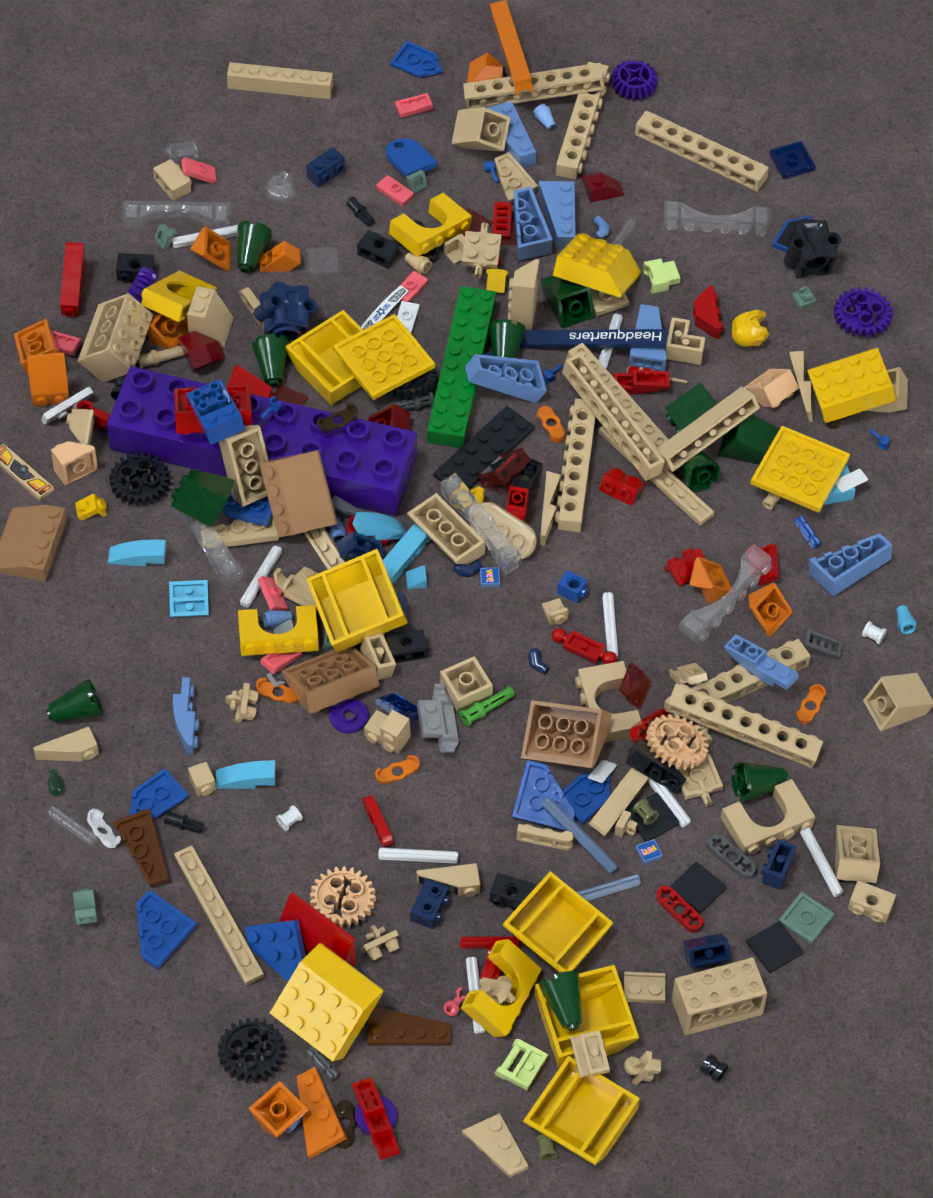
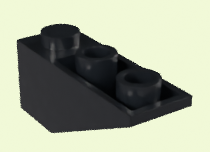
[512,458,543,501]
[626,738,687,793]

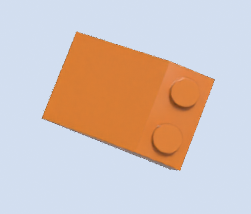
[14,318,61,376]
[27,353,69,407]

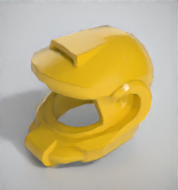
[732,310,769,347]

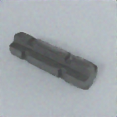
[307,1046,339,1082]

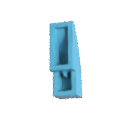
[352,512,406,541]
[108,540,167,567]
[216,760,275,789]

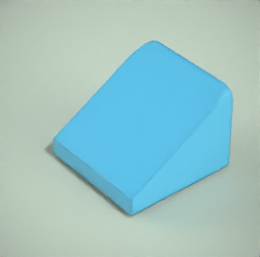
[406,566,427,589]

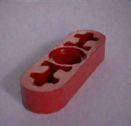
[630,708,670,743]
[362,795,393,847]
[656,886,703,933]

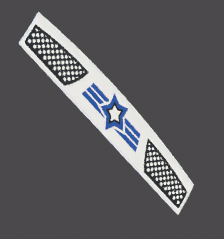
[361,285,409,330]

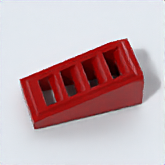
[493,202,512,238]

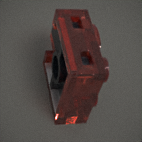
[476,448,531,489]

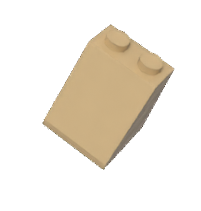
[451,107,511,151]
[187,286,234,347]
[863,673,933,731]

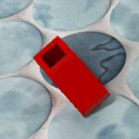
[693,285,723,339]
[506,485,529,522]

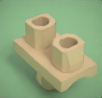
[225,682,258,722]
[360,925,400,961]
[478,976,516,1005]
[624,1051,661,1085]

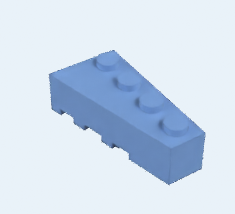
[488,101,536,168]
[538,181,575,250]
[513,186,553,261]
[465,354,547,403]
[809,533,892,597]

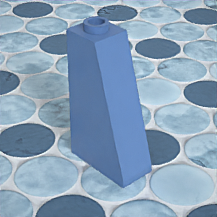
[629,304,666,371]

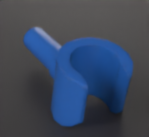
[484,161,500,183]
[543,364,563,384]
[259,396,281,420]
[869,429,890,450]

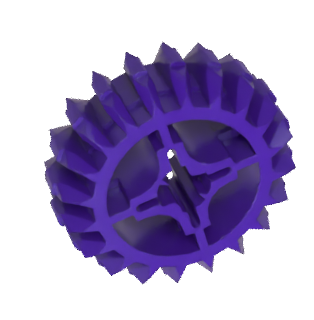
[611,59,658,101]
[127,267,157,304]

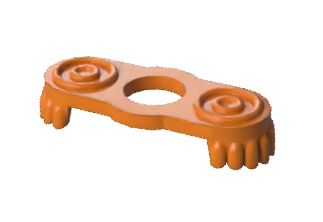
[537,406,566,443]
[256,678,298,703]
[796,684,826,724]
[375,755,420,785]

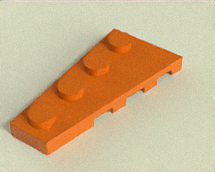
[297,1067,347,1158]

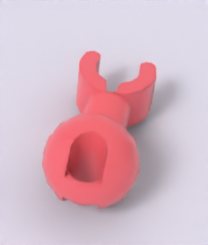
[443,987,468,1017]

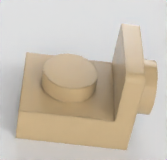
[542,598,569,625]

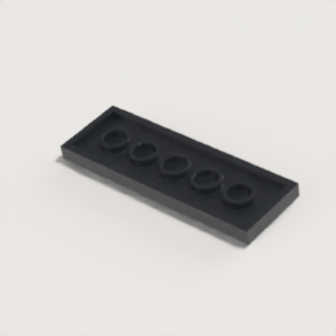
[433,406,535,493]

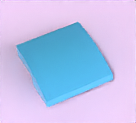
[169,580,209,618]

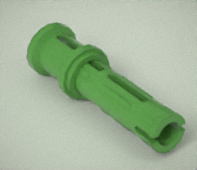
[459,686,515,727]

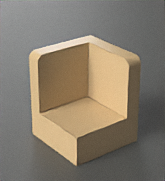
[444,233,465,264]

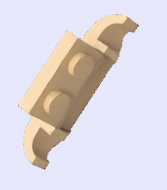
[274,567,318,613]

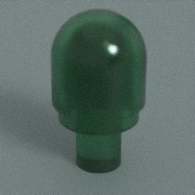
[47,769,65,796]

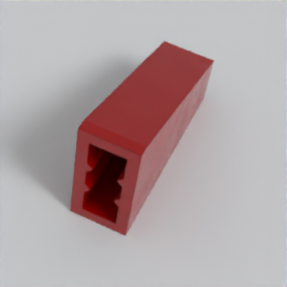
[60,242,87,317]

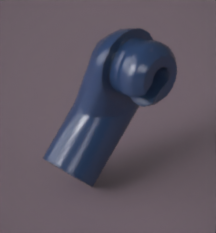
[453,560,483,577]
[528,648,549,675]

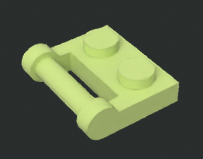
[495,1039,548,1091]

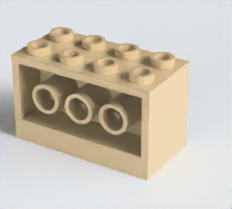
[78,293,153,382]
[672,957,767,1036]

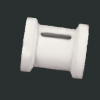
[862,621,887,645]
[276,805,303,831]

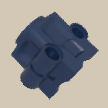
[253,282,317,341]

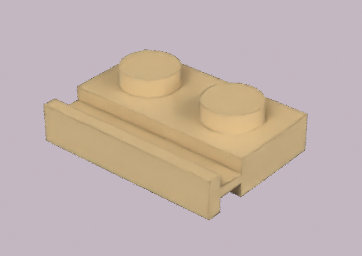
[669,663,708,686]
[624,972,665,1003]
[570,1031,610,1078]

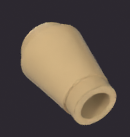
[405,252,432,274]

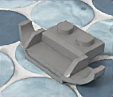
[417,684,459,753]

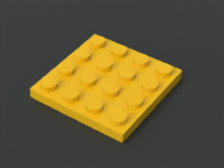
[333,314,435,400]
[750,426,850,513]

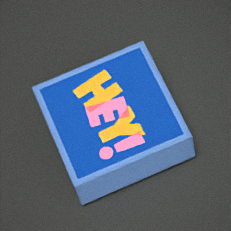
[480,567,500,588]
[636,839,663,865]

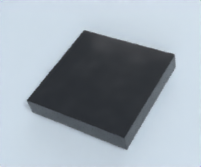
[626,792,680,842]
[670,861,726,914]
[746,920,803,974]

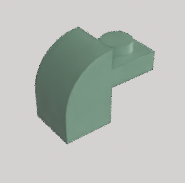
[73,888,97,925]

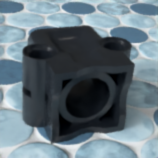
[783,219,841,278]

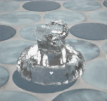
[264,171,298,203]

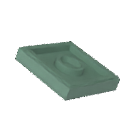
[779,892,835,945]

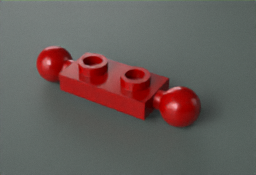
[552,628,617,664]

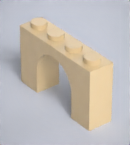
[575,661,642,743]
[721,779,815,855]

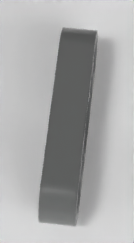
[707,835,756,880]

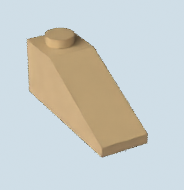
[33,726,99,761]

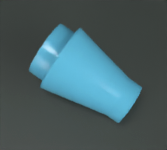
[897,605,917,634]

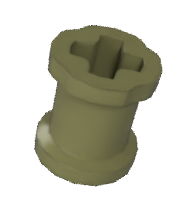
[633,799,659,825]
[536,1134,558,1161]

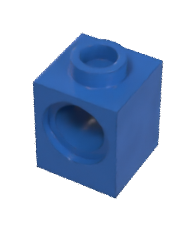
[557,570,588,603]

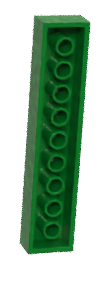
[427,286,496,448]

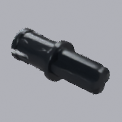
[346,197,375,226]
[164,811,204,833]

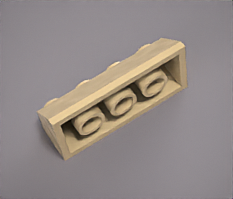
[508,259,539,330]
[219,425,268,507]
[407,493,485,564]

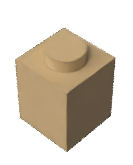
[188,762,216,797]

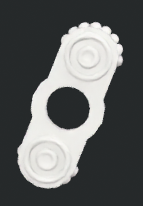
[87,808,121,848]

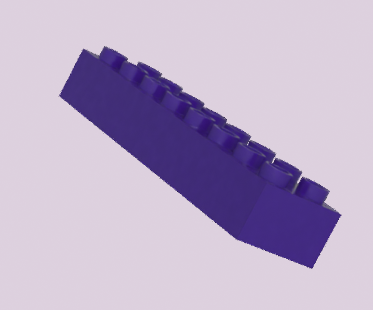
[107,366,417,517]

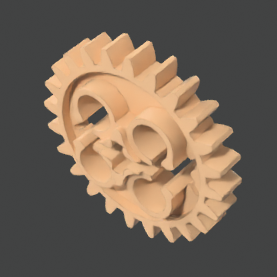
[645,714,709,770]
[310,866,376,928]

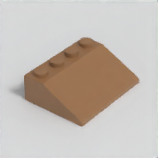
[259,450,337,538]
[0,505,67,582]
[281,646,379,714]
[521,700,612,769]

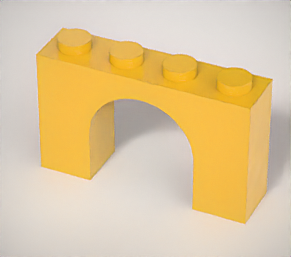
[389,193,472,257]
[141,270,217,322]
[238,605,319,656]
[461,939,542,1037]

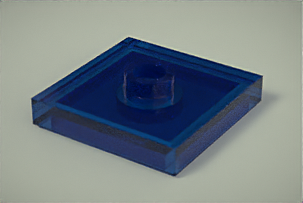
[769,141,816,179]
[375,693,419,722]

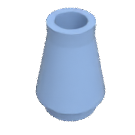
[534,104,556,131]

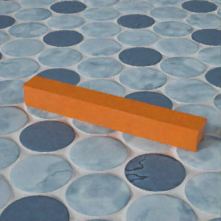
[490,0,533,95]

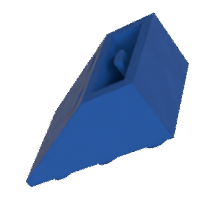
[186,379,245,445]

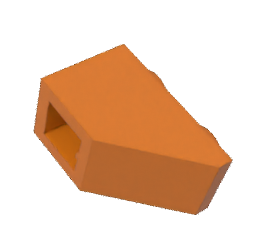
[260,241,300,272]

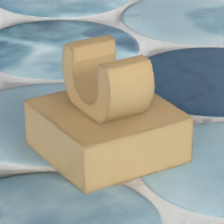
[615,810,637,838]

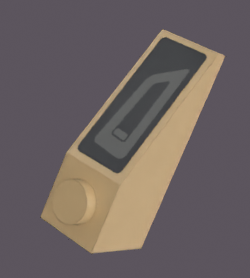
[416,863,480,897]

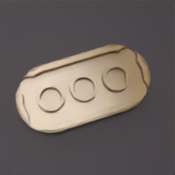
[469,502,537,560]

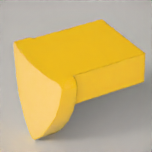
[486,269,508,293]

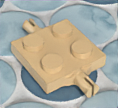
[461,223,501,278]
[673,746,723,807]

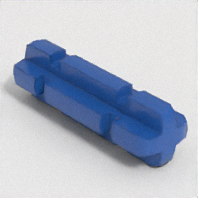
[795,516,821,549]

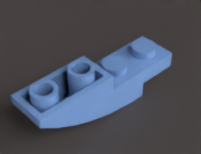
[724,634,799,690]
[173,677,199,755]

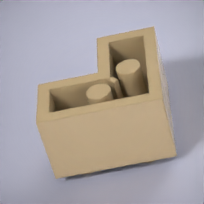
[666,317,705,365]
[364,710,411,754]

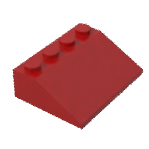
[174,385,252,435]
[279,892,356,967]

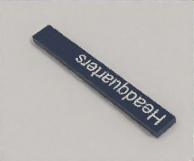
[521,329,668,348]

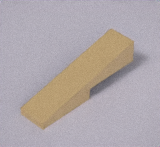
[789,351,813,422]
[540,471,561,546]
[589,768,649,836]

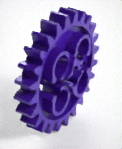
[834,287,893,338]

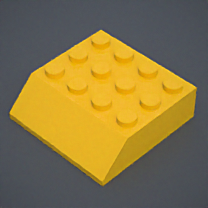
[553,233,641,298]
[285,310,363,406]
[806,348,896,423]
[306,549,408,653]
[503,871,613,973]
[270,943,385,1061]
[535,965,639,1068]
[523,1056,640,1165]

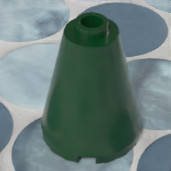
[237,221,272,273]
[489,319,526,358]
[252,334,289,387]
[680,451,721,492]
[46,679,103,723]
[731,762,789,802]
[538,971,583,1031]

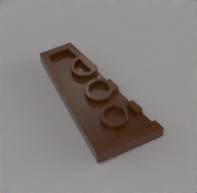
[112,808,170,888]
[368,1007,451,1046]

